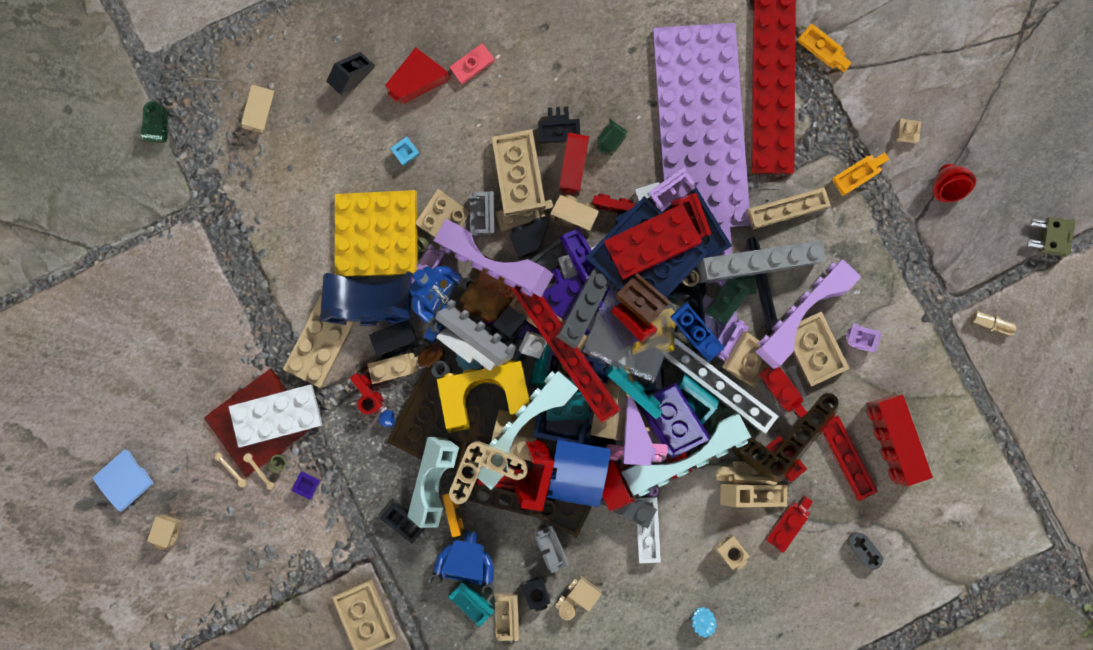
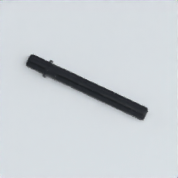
[747,237,778,336]

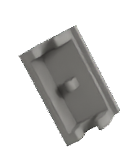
[470,191,494,237]

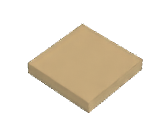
[722,331,768,388]

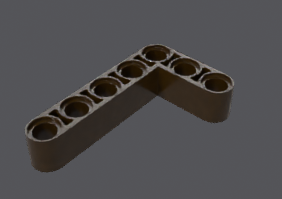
[732,393,838,482]
[454,438,557,520]

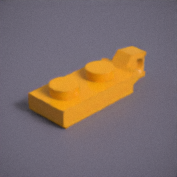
[797,23,852,73]
[831,152,889,197]

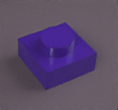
[291,471,321,500]

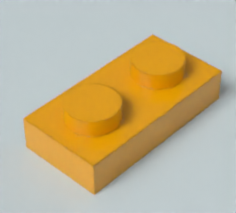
[442,493,465,537]

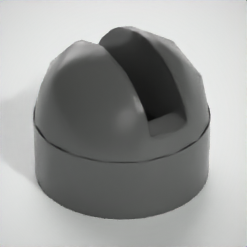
[432,361,450,379]

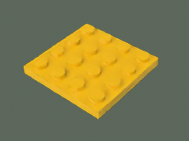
[335,190,418,277]

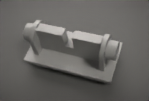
[534,525,569,573]

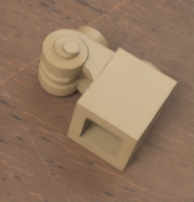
[554,575,602,620]

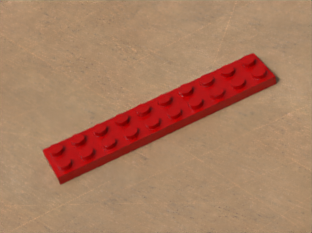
[751,0,796,175]

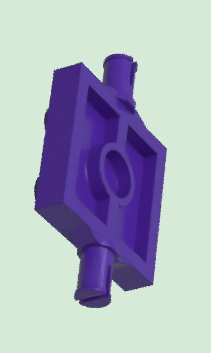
[543,268,598,335]

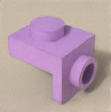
[846,323,882,354]

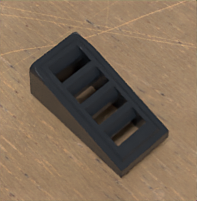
[379,498,425,544]

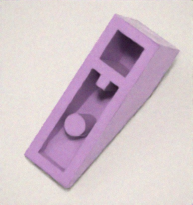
[622,397,656,466]

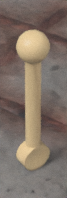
[214,452,247,487]
[243,453,275,490]

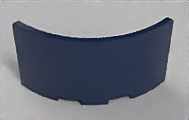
[320,271,412,326]

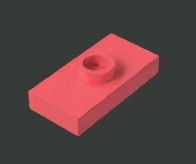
[449,43,495,85]

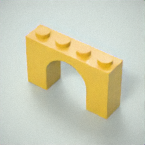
[437,360,530,433]

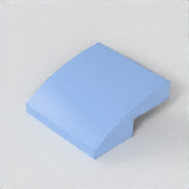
[93,449,154,512]

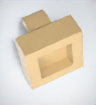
[896,119,921,144]

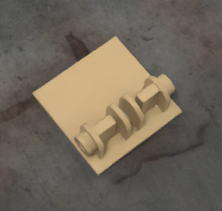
[415,189,470,237]

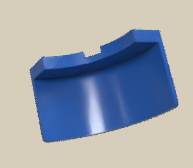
[547,438,611,507]

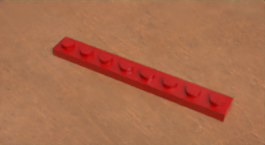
[508,285,621,423]

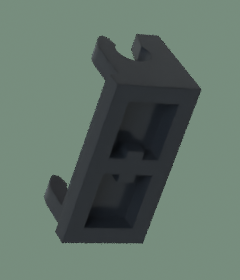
[369,320,420,360]

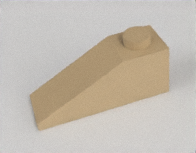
[720,483,787,507]

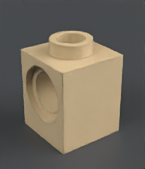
[147,515,183,550]
[714,534,750,570]

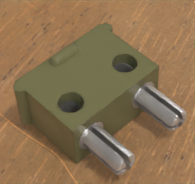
[1027,217,1076,258]

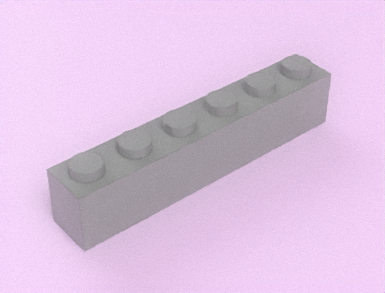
[696,240,826,284]

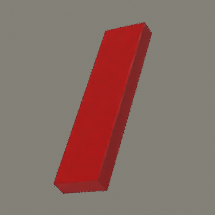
[822,415,878,501]

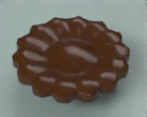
[417,343,443,368]

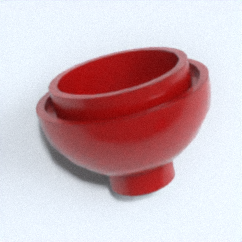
[932,164,976,202]

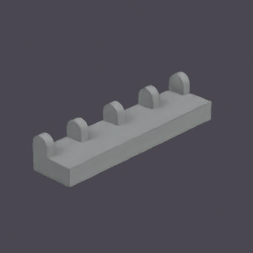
[435,299,516,366]

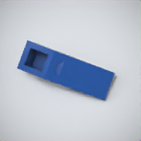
[670,302,725,362]

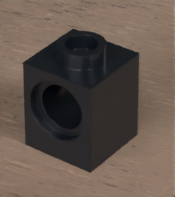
[493,305,527,344]
[522,575,551,612]

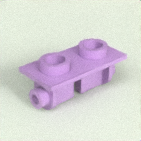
[715,317,749,362]

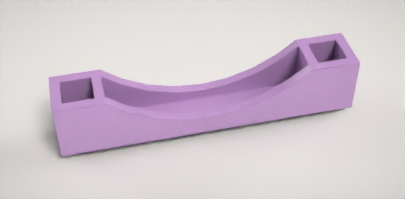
[434,219,554,297]
[755,259,861,369]

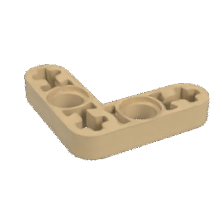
[449,441,528,504]

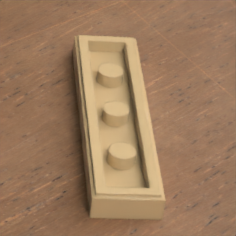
[746,187,831,230]

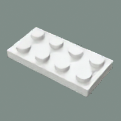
[229,385,322,447]

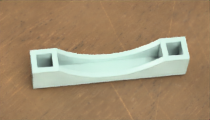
[471,371,578,490]
[622,413,751,497]

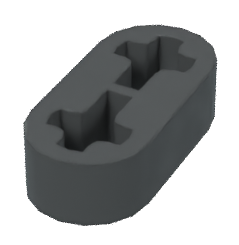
[847,532,883,570]

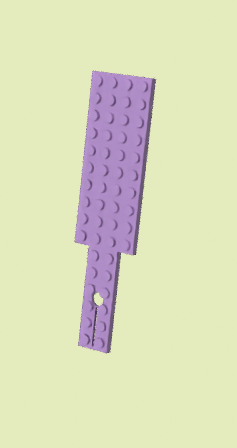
[653,23,751,355]

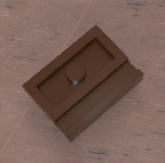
[615,273,670,326]

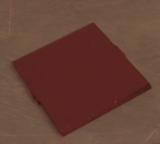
[204,368,313,477]

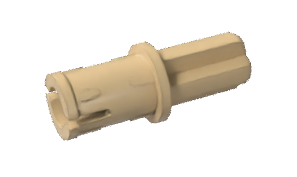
[971,310,1017,336]

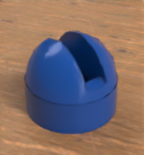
[378,410,395,427]

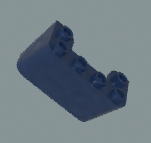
[533,350,610,446]

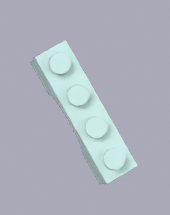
[407,437,459,528]

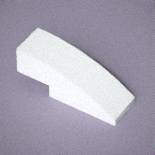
[436,327,496,371]

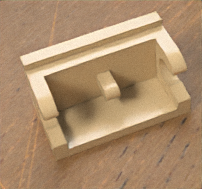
[241,84,275,133]
[494,593,520,641]

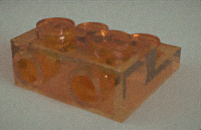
[460,269,515,323]

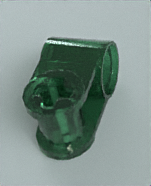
[141,101,168,143]

